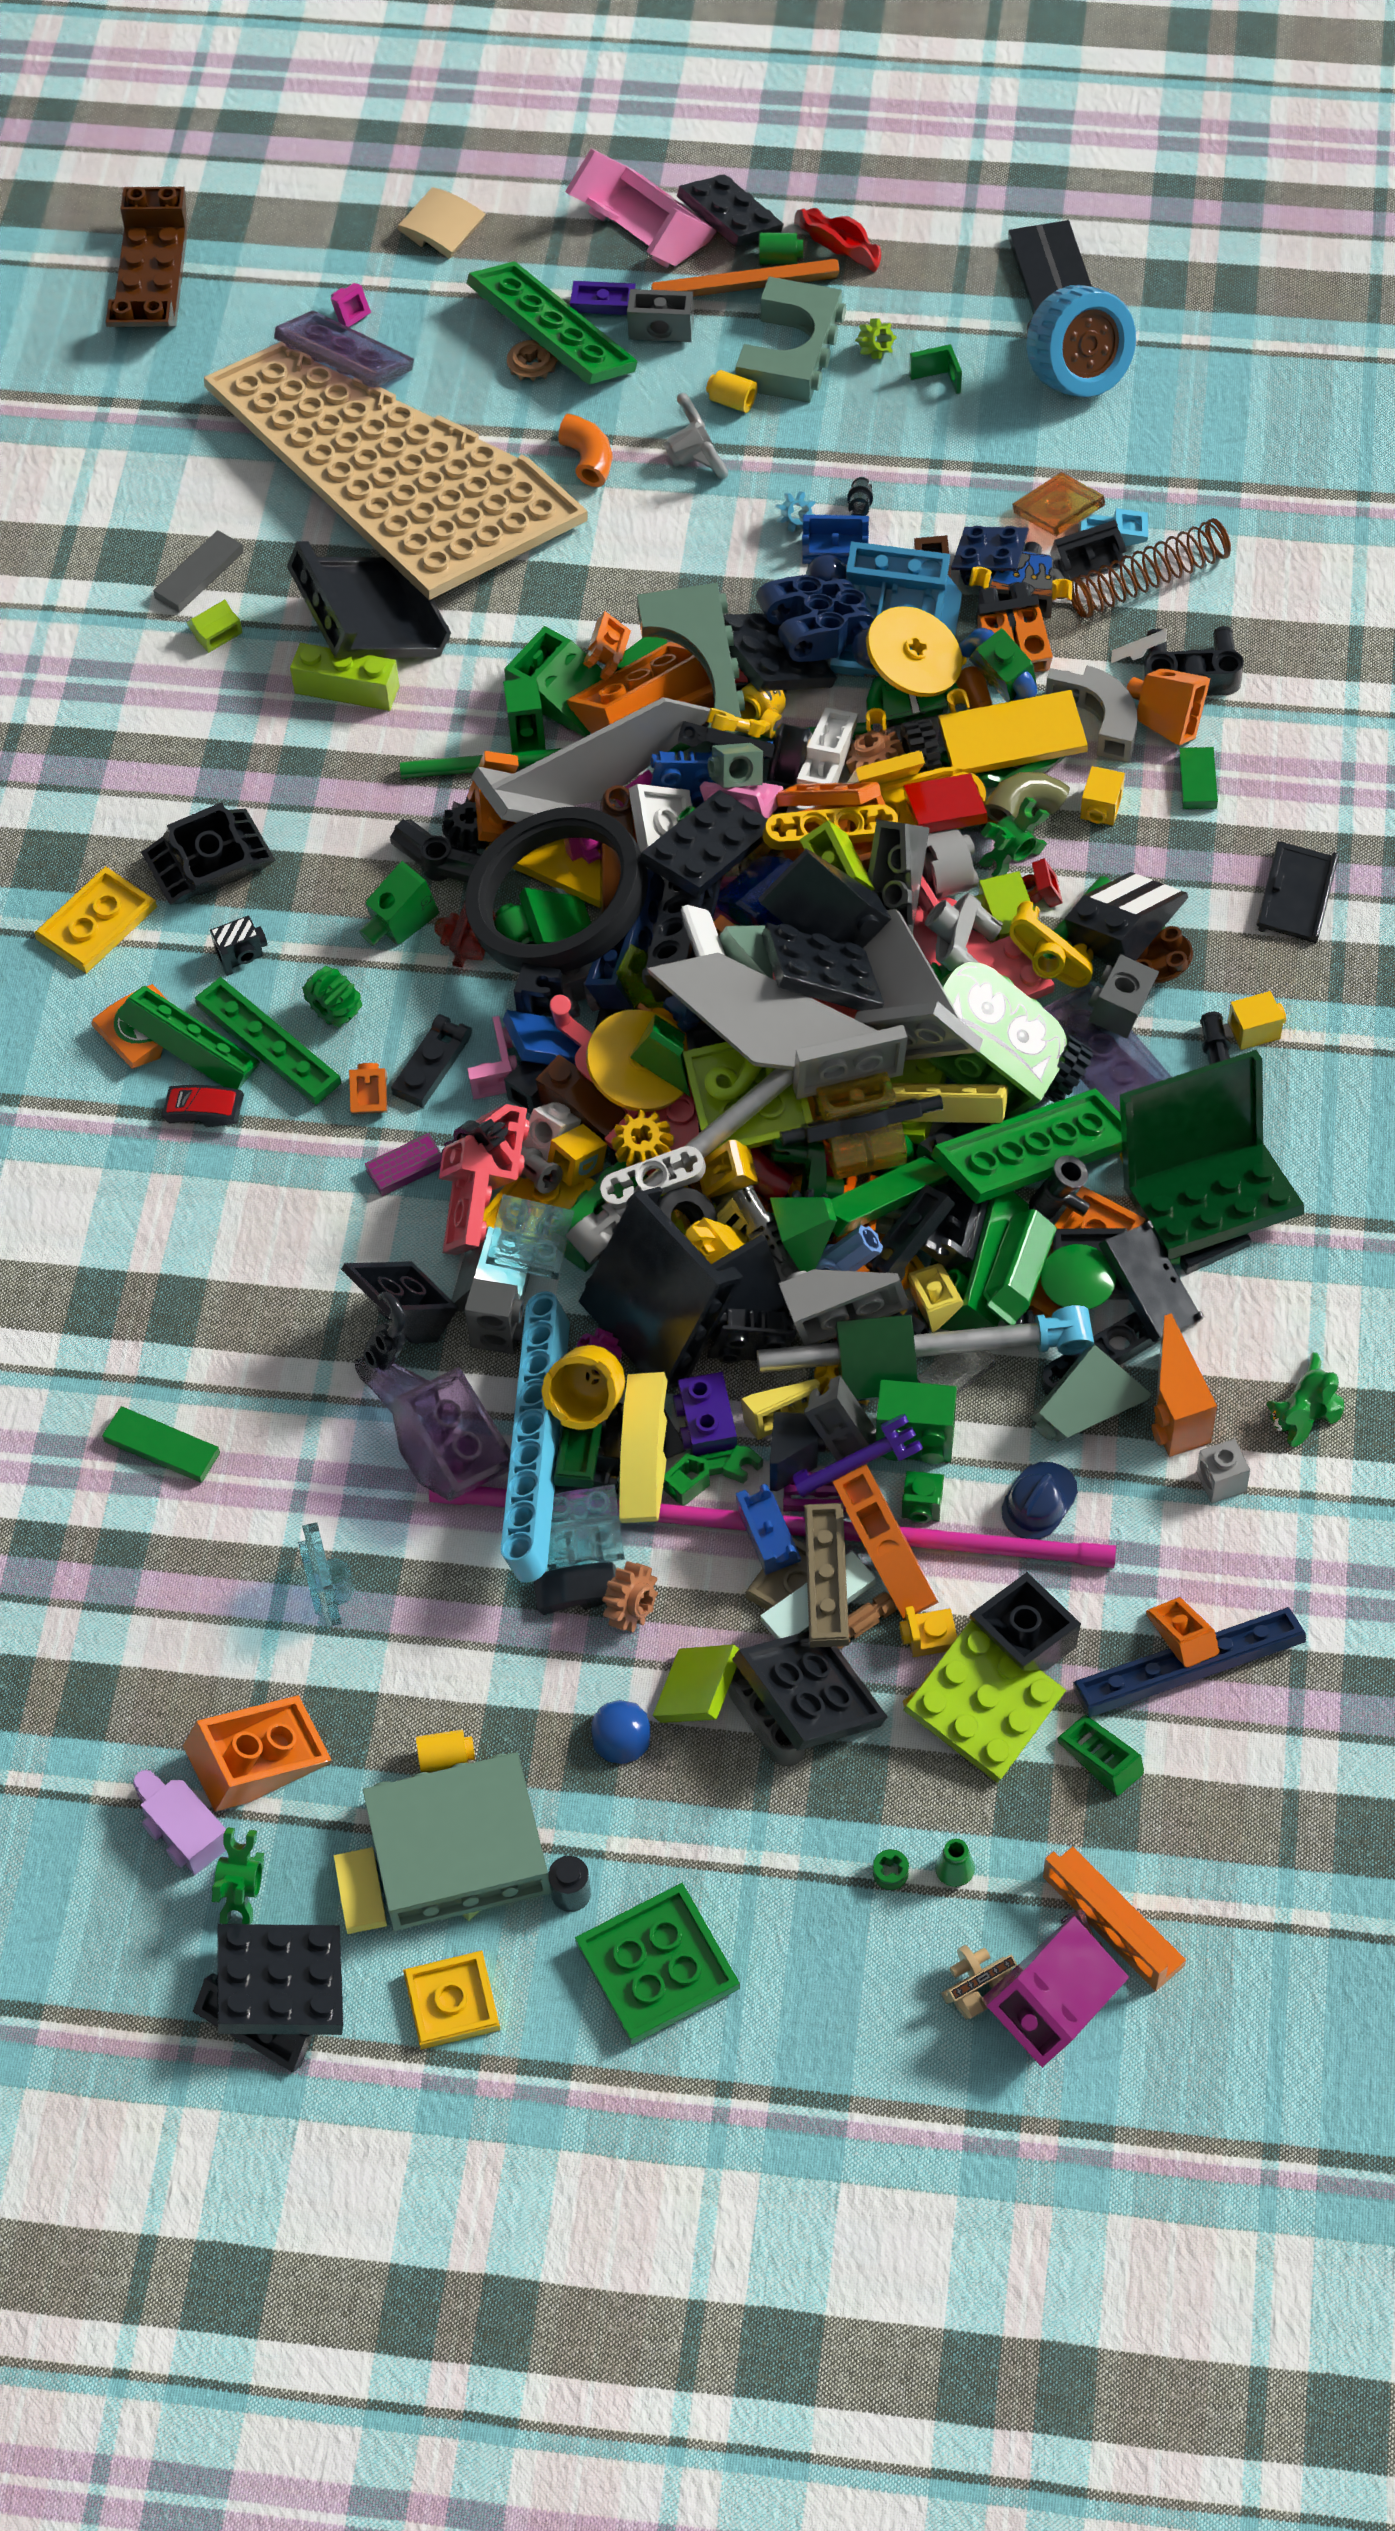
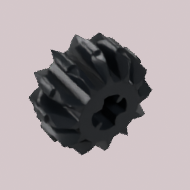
[442,797,491,853]

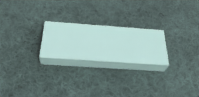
[760,1551,876,1639]

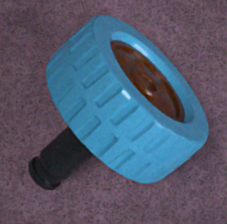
[1027,285,1136,398]

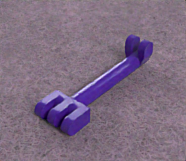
[793,1414,923,1498]

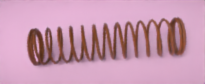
[1070,518,1231,619]

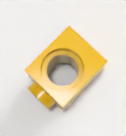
[1080,766,1125,826]

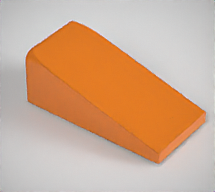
[1146,1597,1219,1667]

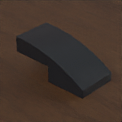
[534,1562,616,1615]

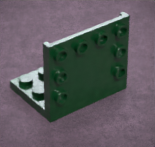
[1120,1050,1304,1260]

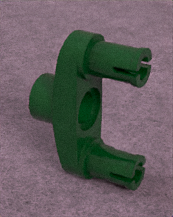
[767,1139,844,1215]

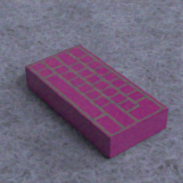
[365,1133,442,1196]

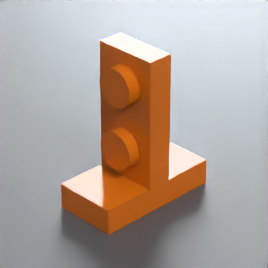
[467,751,519,842]

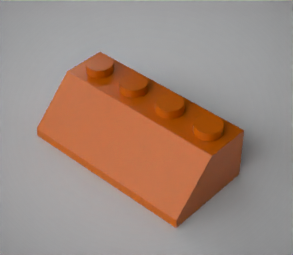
[566,642,711,734]

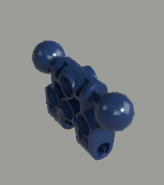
[756,554,875,669]

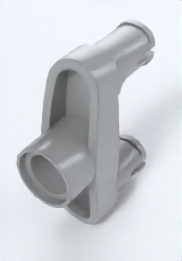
[925,893,1003,971]

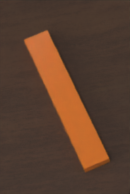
[651,259,840,297]

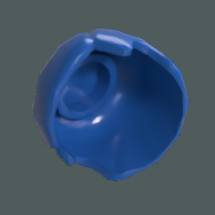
[591,1700,651,1764]

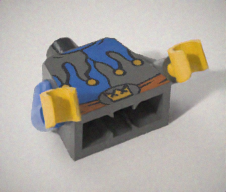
[969,542,1072,618]

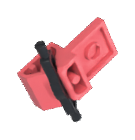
[439,1104,529,1255]

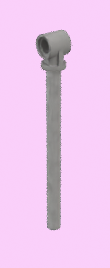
[566,1068,794,1264]

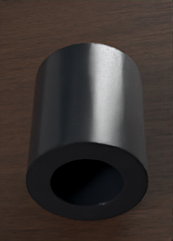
[548,1856,591,1912]

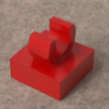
[1022,858,1063,908]

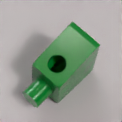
[359,861,440,946]

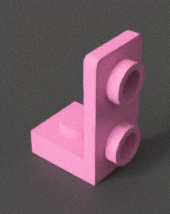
[467,1016,517,1100]

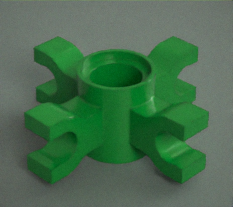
[978,797,1050,877]
[212,1827,264,1924]

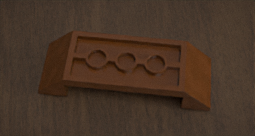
[106,186,187,327]

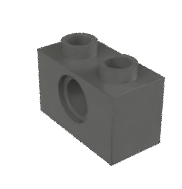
[627,289,694,342]
[1088,954,1159,1039]

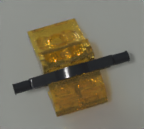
[779,1072,943,1180]

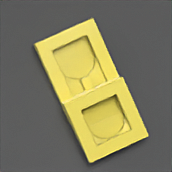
[334,1847,387,1934]

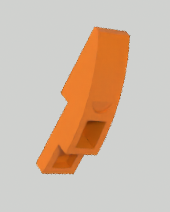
[833,1464,939,1620]

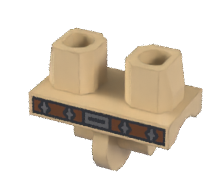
[941,1945,1017,2020]

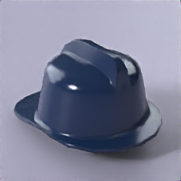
[1001,1462,1078,1539]

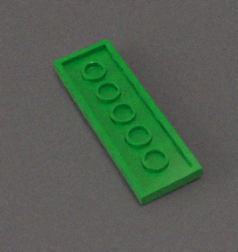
[466,261,638,385]
[931,1088,1122,1204]

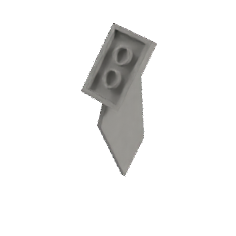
[471,697,710,823]
[855,909,983,1060]
[647,952,908,1099]

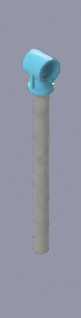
[757,1305,1094,1373]

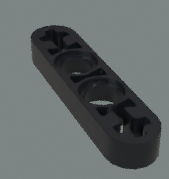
[1042,1311,1161,1395]

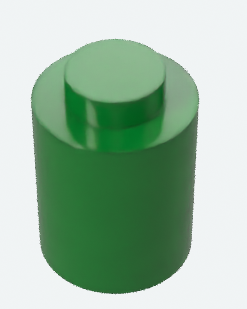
[759,233,804,265]

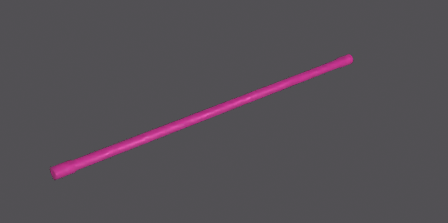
[429,1480,1116,1568]

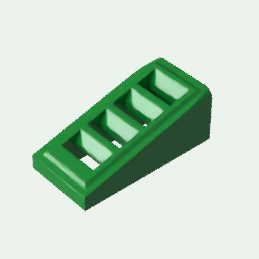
[1057,1714,1144,1796]

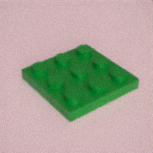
[575,1882,740,2045]

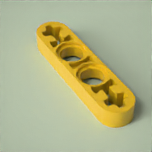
[763,804,898,850]

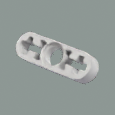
[600,1146,706,1209]

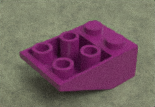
[982,1915,1129,2068]

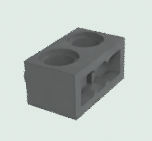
[465,1278,524,1355]

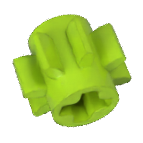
[855,318,897,359]

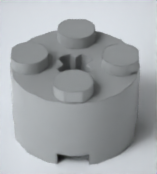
[922,828,979,899]

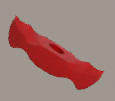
[794,208,881,273]

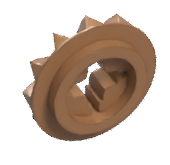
[507,340,558,382]

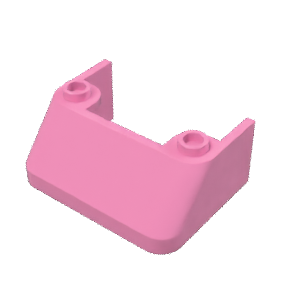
[565,148,717,268]

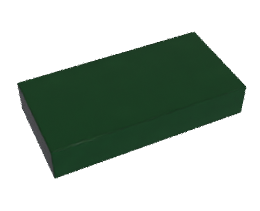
[554,1424,602,1489]

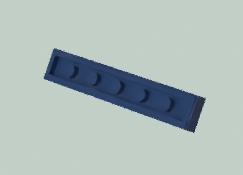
[1073,1607,1306,1718]

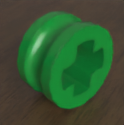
[873,1849,909,1890]

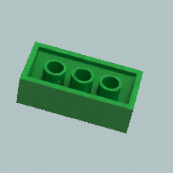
[917,1191,1029,1331]

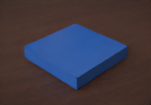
[502,1010,580,1065]

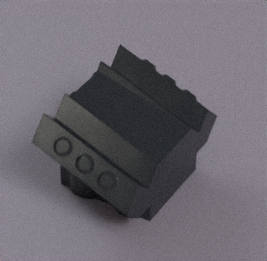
[141,802,276,905]

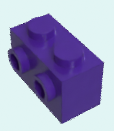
[673,1372,737,1456]

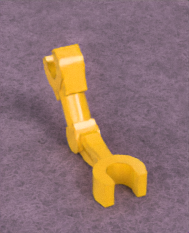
[706,708,782,739]

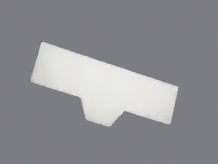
[1111,628,1167,663]

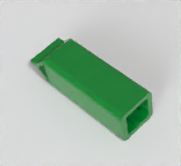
[983,1209,1057,1325]

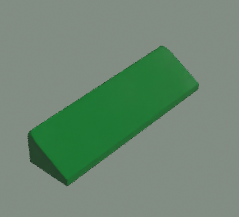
[119,985,260,1090]
[831,1156,951,1237]

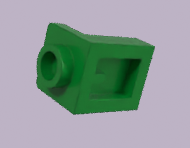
[901,1471,944,1523]

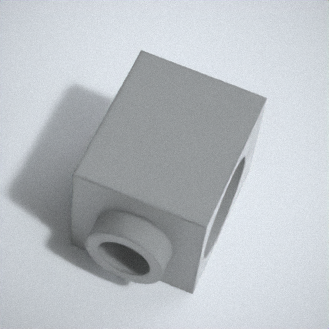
[1196,1439,1250,1504]

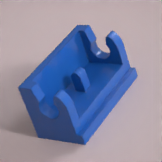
[802,515,869,565]
[735,1484,801,1575]

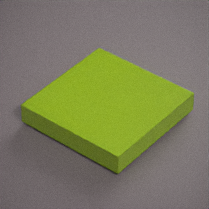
[652,1644,739,1723]

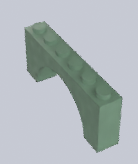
[636,583,751,772]

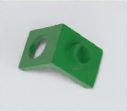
[909,344,962,394]

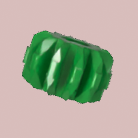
[302,966,363,1027]

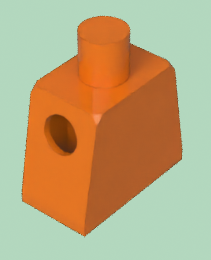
[1126,669,1211,745]

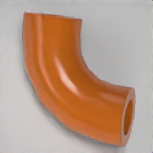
[558,414,613,487]

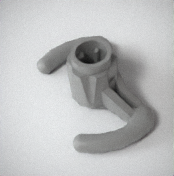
[663,393,728,479]

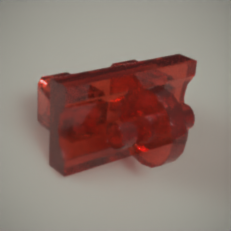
[434,901,495,968]

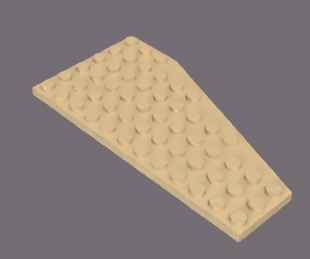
[204,341,588,600]

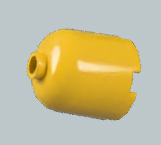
[541,1345,625,1430]

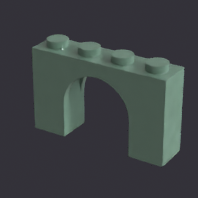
[735,277,846,403]

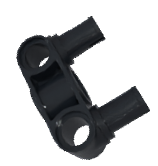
[1144,626,1244,696]

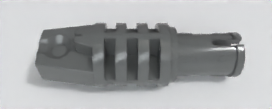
[732,1185,799,1282]

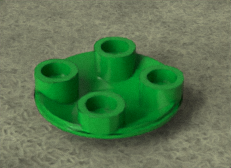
[1041,1244,1116,1310]

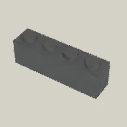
[868,819,930,934]

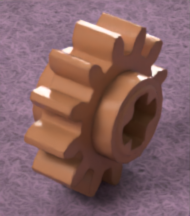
[845,729,904,775]
[602,1561,658,1632]

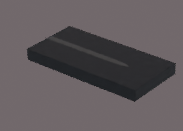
[1008,220,1092,315]

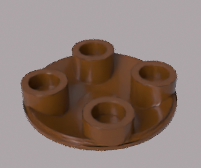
[1136,926,1193,984]

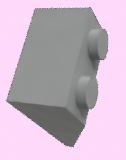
[779,1269,911,1345]

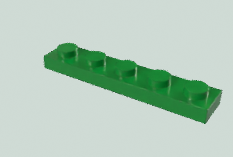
[195,977,342,1105]

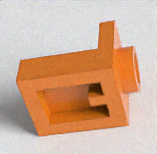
[349,1063,387,1114]

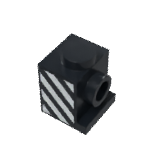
[210,915,268,976]

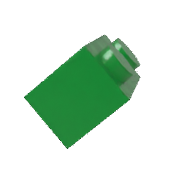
[503,677,546,752]

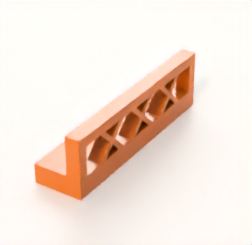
[1043,1846,1186,1991]

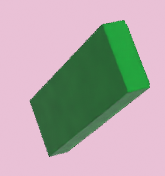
[102,1406,220,1483]

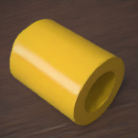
[706,370,758,413]
[416,1729,475,1773]

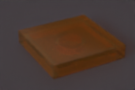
[1012,472,1105,537]

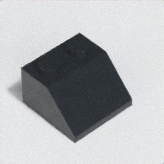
[969,1572,1081,1671]

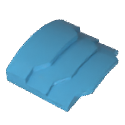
[830,541,962,677]

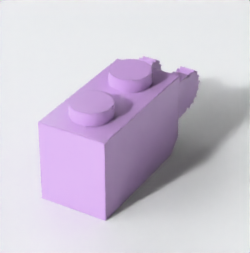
[133,1769,226,1876]

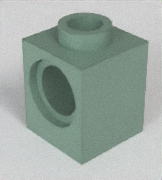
[708,743,763,788]

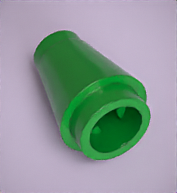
[935,1839,975,1887]

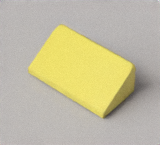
[908,1263,964,1333]

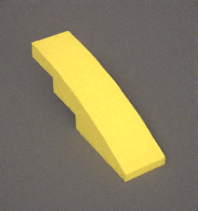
[619,1372,668,1523]

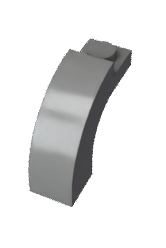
[1046,665,1137,763]

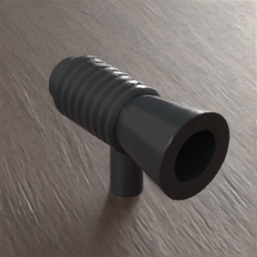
[1029,1155,1090,1220]

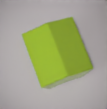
[186,599,243,653]

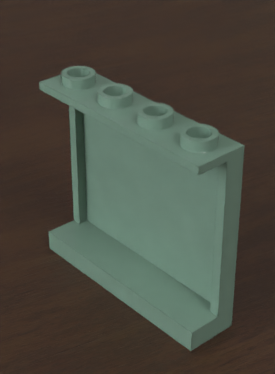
[363,1752,551,1931]

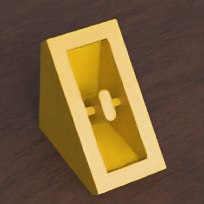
[699,1140,758,1198]

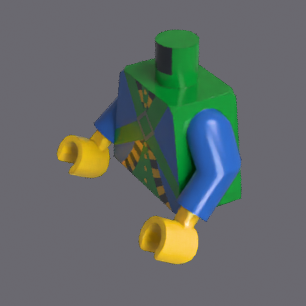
[959,628,1037,702]

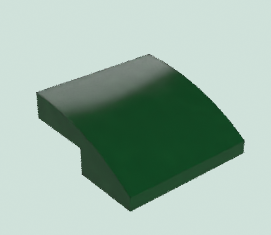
[835,1315,918,1401]

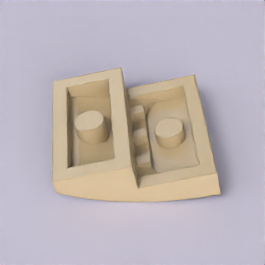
[397,187,486,259]

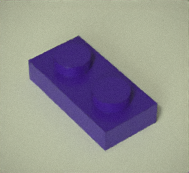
[570,281,636,315]

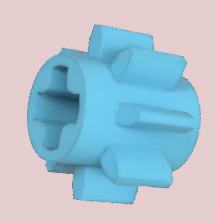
[775,491,816,532]

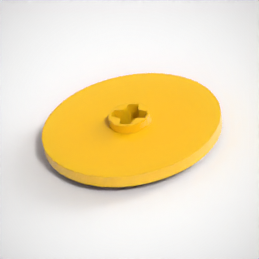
[866,606,962,697]
[586,1010,689,1112]

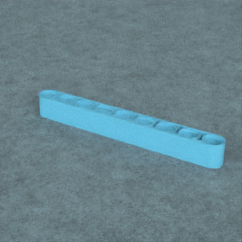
[501,1291,570,1582]

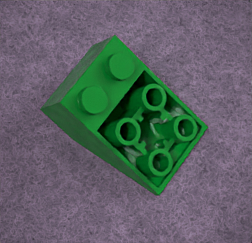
[504,626,602,737]

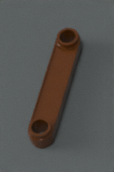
[600,785,633,915]

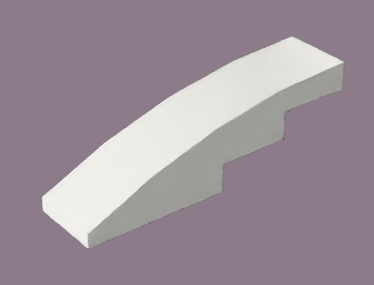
[787,707,858,813]

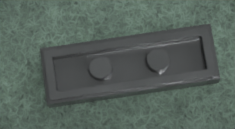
[153,530,244,613]

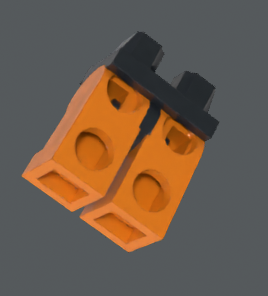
[975,582,1053,681]

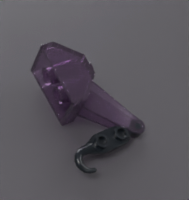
[355,1292,511,1501]

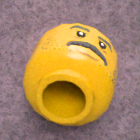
[740,683,786,720]

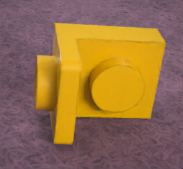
[899,1606,957,1658]

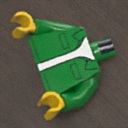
[866,649,970,732]

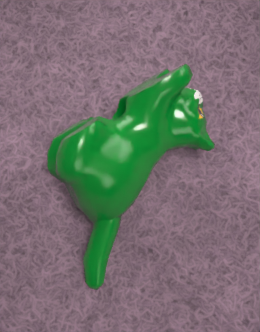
[1266,1352,1345,1447]

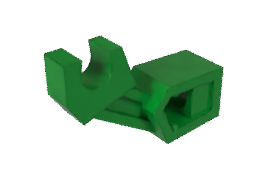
[663,1445,763,1506]

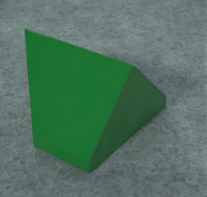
[630,1014,691,1097]
[770,1197,837,1272]

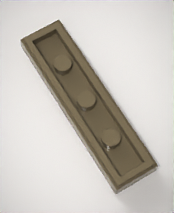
[804,1503,849,1648]

